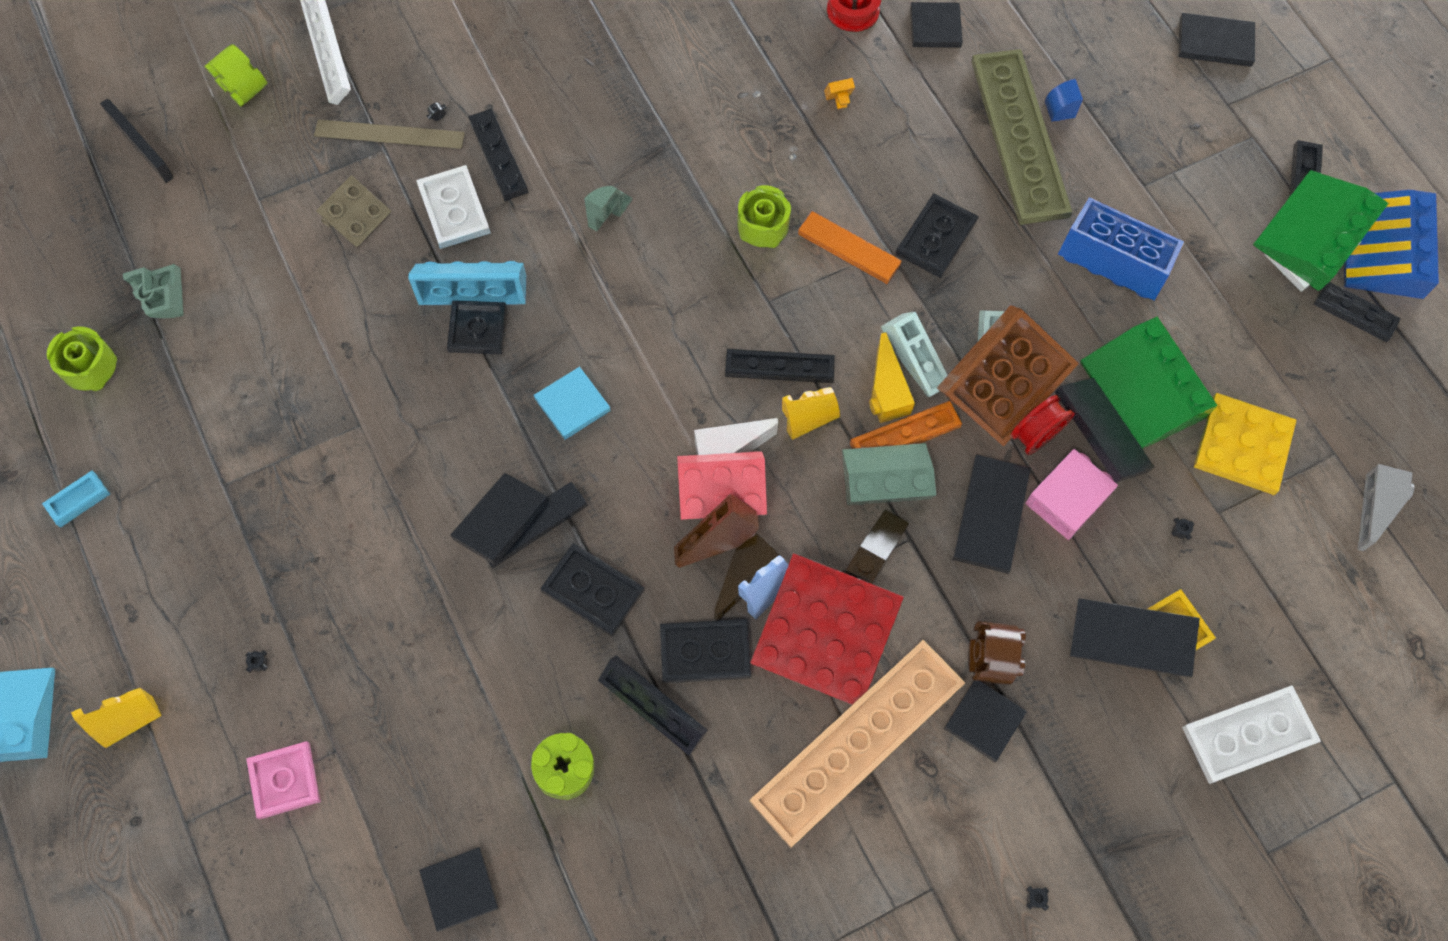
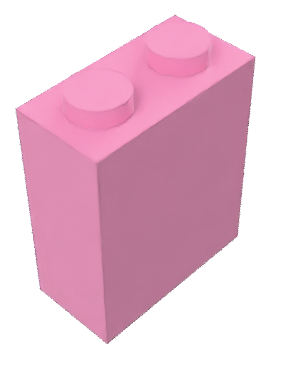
[1025,449,1118,540]

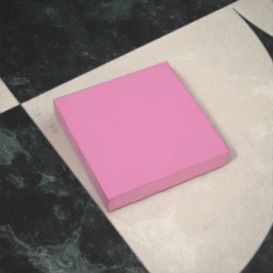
[246,741,321,820]

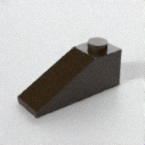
[845,510,909,585]
[714,532,780,620]

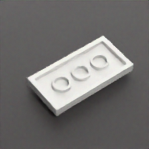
[1182,686,1321,784]

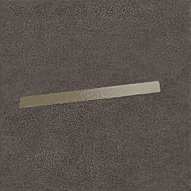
[314,120,465,149]

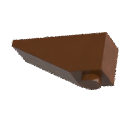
[674,494,759,568]

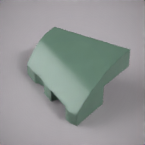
[584,186,632,231]
[123,264,184,318]

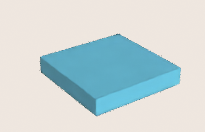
[534,367,611,440]

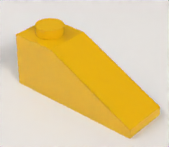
[869,332,915,423]

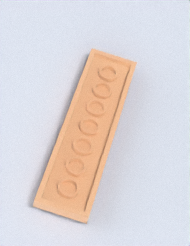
[749,640,965,848]

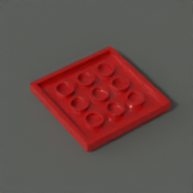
[750,553,904,707]

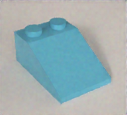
[0,668,55,762]

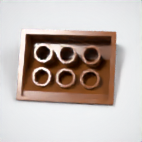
[937,305,1079,447]

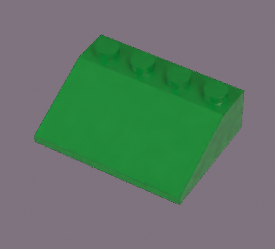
[1253,170,1389,291]
[1080,316,1217,449]

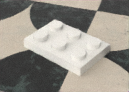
[416,165,490,249]

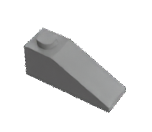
[1357,464,1414,551]

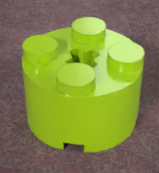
[204,44,268,107]
[737,185,791,248]
[46,326,117,391]
[531,733,594,800]

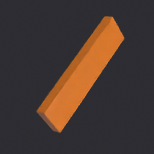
[798,211,902,284]
[850,401,962,449]

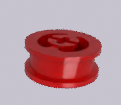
[827,0,882,32]
[1010,395,1075,455]

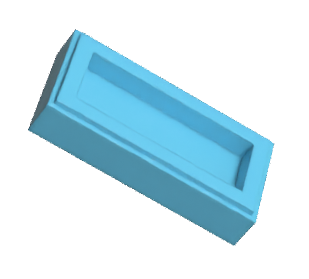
[42,470,110,528]

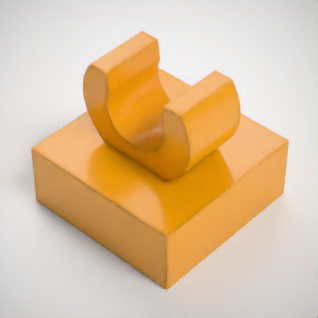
[824,78,855,109]

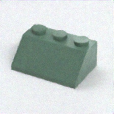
[842,443,936,506]

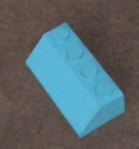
[408,261,527,305]

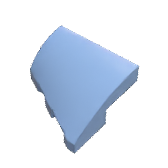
[738,555,788,619]

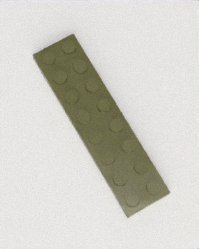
[971,49,1072,225]

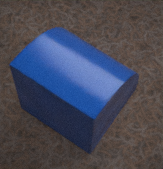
[1044,79,1083,122]

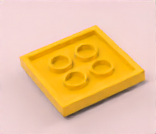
[1193,393,1297,495]

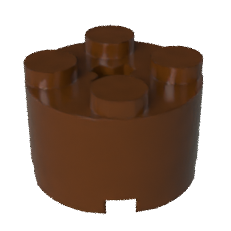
[968,621,1026,685]

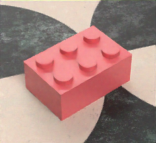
[677,451,767,520]

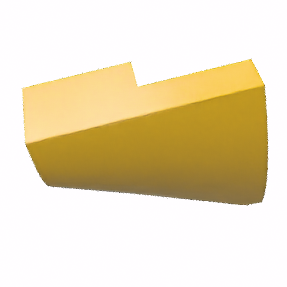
[782,387,840,440]
[71,688,162,748]

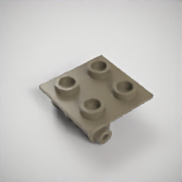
[316,175,392,248]

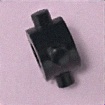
[426,102,447,121]
[1171,517,1194,540]
[245,650,268,673]
[1026,886,1049,911]

